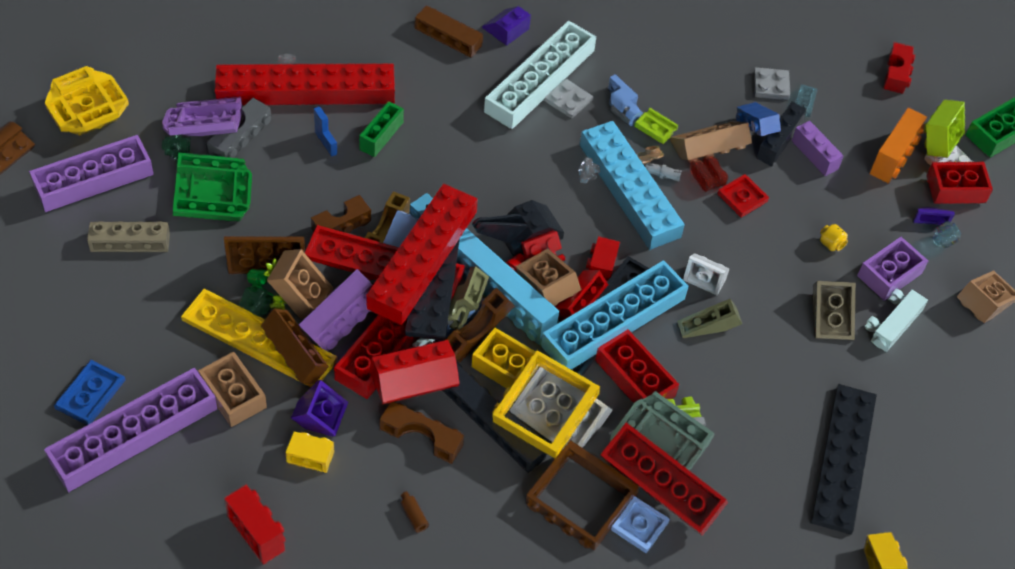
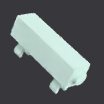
[865,288,928,352]

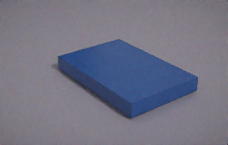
[54,360,125,425]

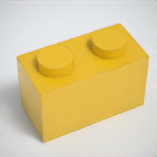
[286,431,334,473]

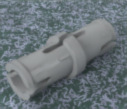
[645,162,682,182]

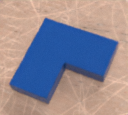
[314,106,337,157]

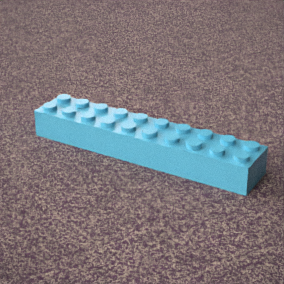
[410,193,559,345]

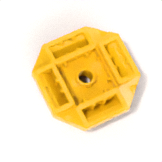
[45,66,129,136]

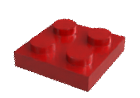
[717,174,769,218]

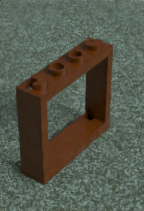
[526,440,639,551]

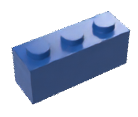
[736,102,781,136]

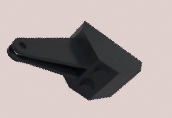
[472,200,564,257]

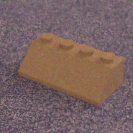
[670,121,752,162]

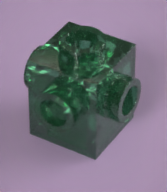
[162,135,191,159]
[239,286,273,316]

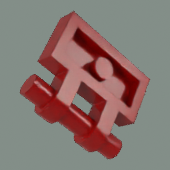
[521,230,565,261]

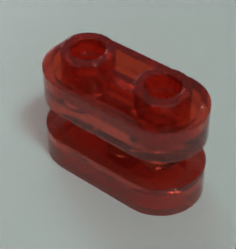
[690,156,728,192]

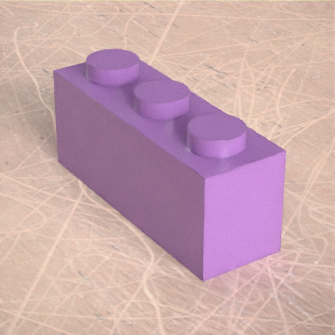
[792,121,843,176]

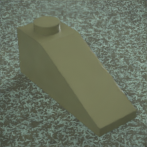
[677,299,742,338]

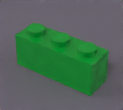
[359,101,404,157]

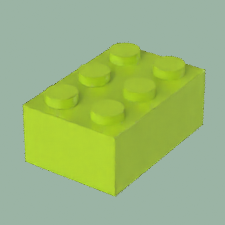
[924,100,965,158]

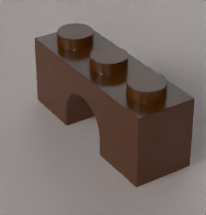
[311,195,371,233]

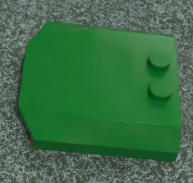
[172,152,252,222]

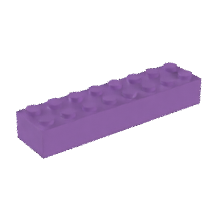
[44,368,217,492]

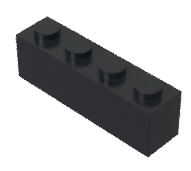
[757,101,807,166]

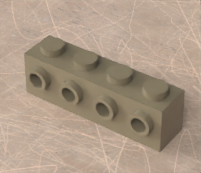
[87,221,170,252]

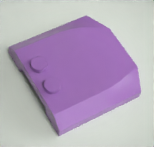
[162,97,242,136]

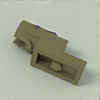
[448,266,489,330]

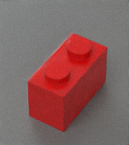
[586,236,620,281]

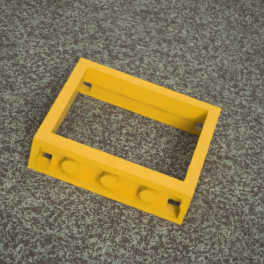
[492,350,600,459]

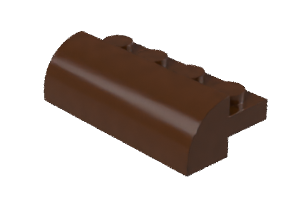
[0,121,35,175]

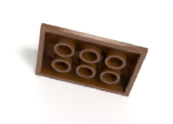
[224,236,306,274]

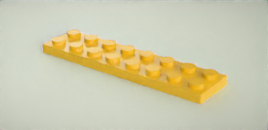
[181,289,337,387]

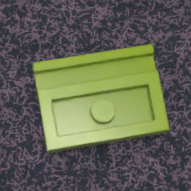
[634,108,679,144]

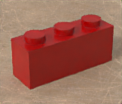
[554,270,608,322]

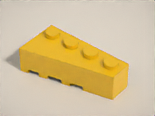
[863,532,908,569]

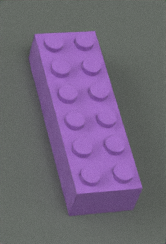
[29,135,154,212]

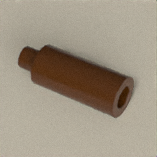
[400,491,429,533]

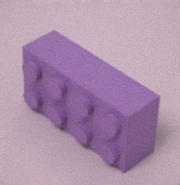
[299,269,373,351]

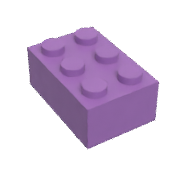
[857,237,928,301]

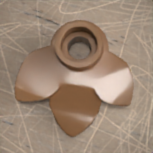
[636,146,664,164]

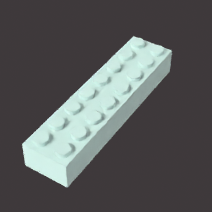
[484,21,596,129]

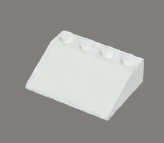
[509,367,612,450]

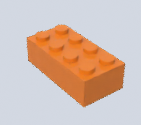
[870,108,927,184]

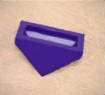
[913,207,955,225]

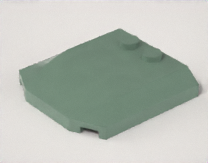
[610,392,715,471]

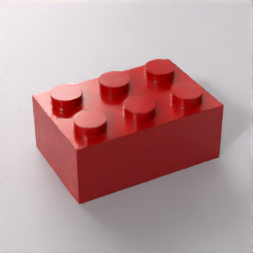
[926,162,993,204]
[224,484,286,565]

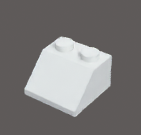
[683,254,729,295]

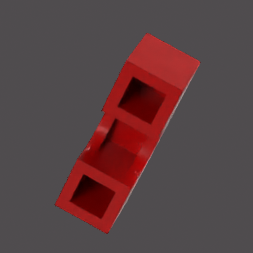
[883,42,915,94]

